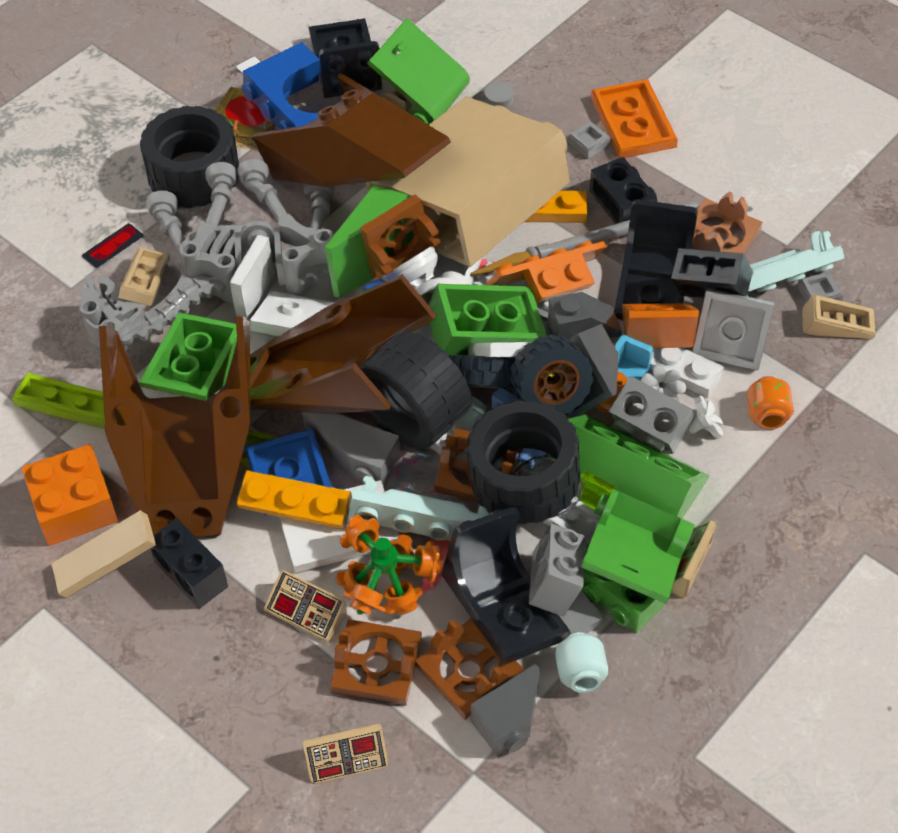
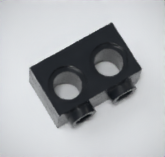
[589,157,657,224]
[671,248,753,298]
[150,518,228,609]

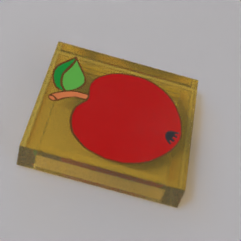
[215,86,275,147]

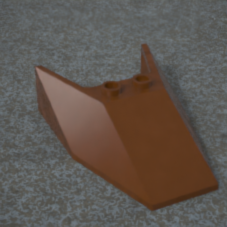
[252,73,451,187]
[250,274,436,414]
[99,316,251,537]

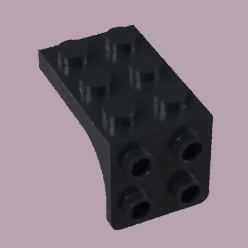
[308,18,382,98]
[614,199,698,321]
[441,506,570,665]

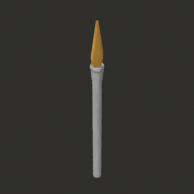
[471,200,699,276]

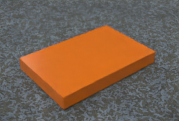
[591,79,678,158]

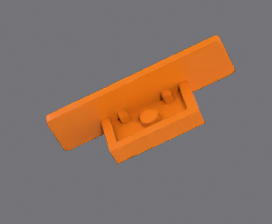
[486,241,606,304]

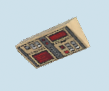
[671,520,717,598]
[264,570,347,643]
[302,723,388,784]

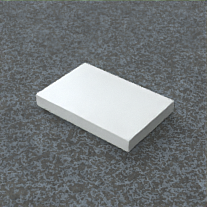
[279,480,399,573]

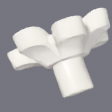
[641,364,686,402]
[689,396,723,438]

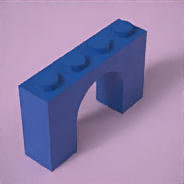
[242,42,320,130]

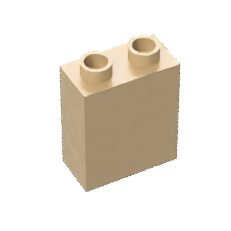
[366,96,570,267]

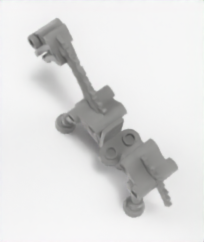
[79,159,335,350]

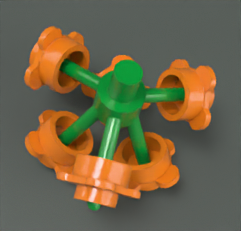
[335,515,443,616]

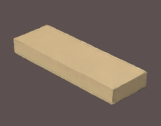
[118,247,170,306]
[51,510,156,598]

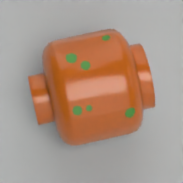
[746,376,794,429]

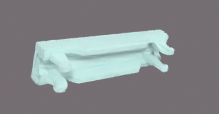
[747,231,845,297]
[348,476,489,541]

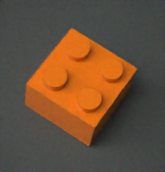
[21,444,118,546]

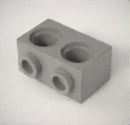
[609,376,695,453]
[529,523,585,617]

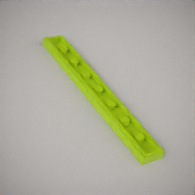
[12,372,278,467]

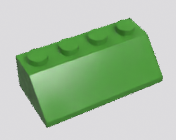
[548,414,709,518]

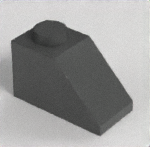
[548,292,622,340]
[471,664,540,757]

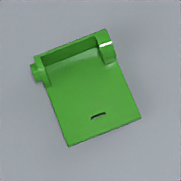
[367,18,470,125]
[581,489,695,604]

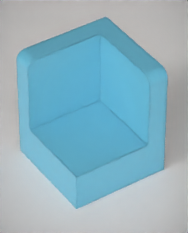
[614,334,653,381]

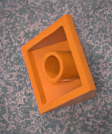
[622,303,699,348]

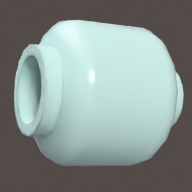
[555,632,608,693]

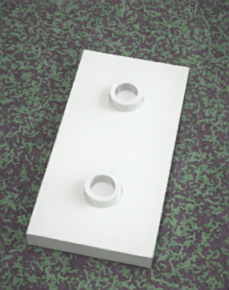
[250,290,336,336]

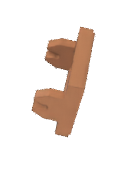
[692,191,763,255]

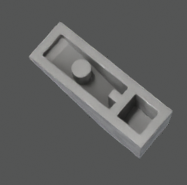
[302,412,400,486]

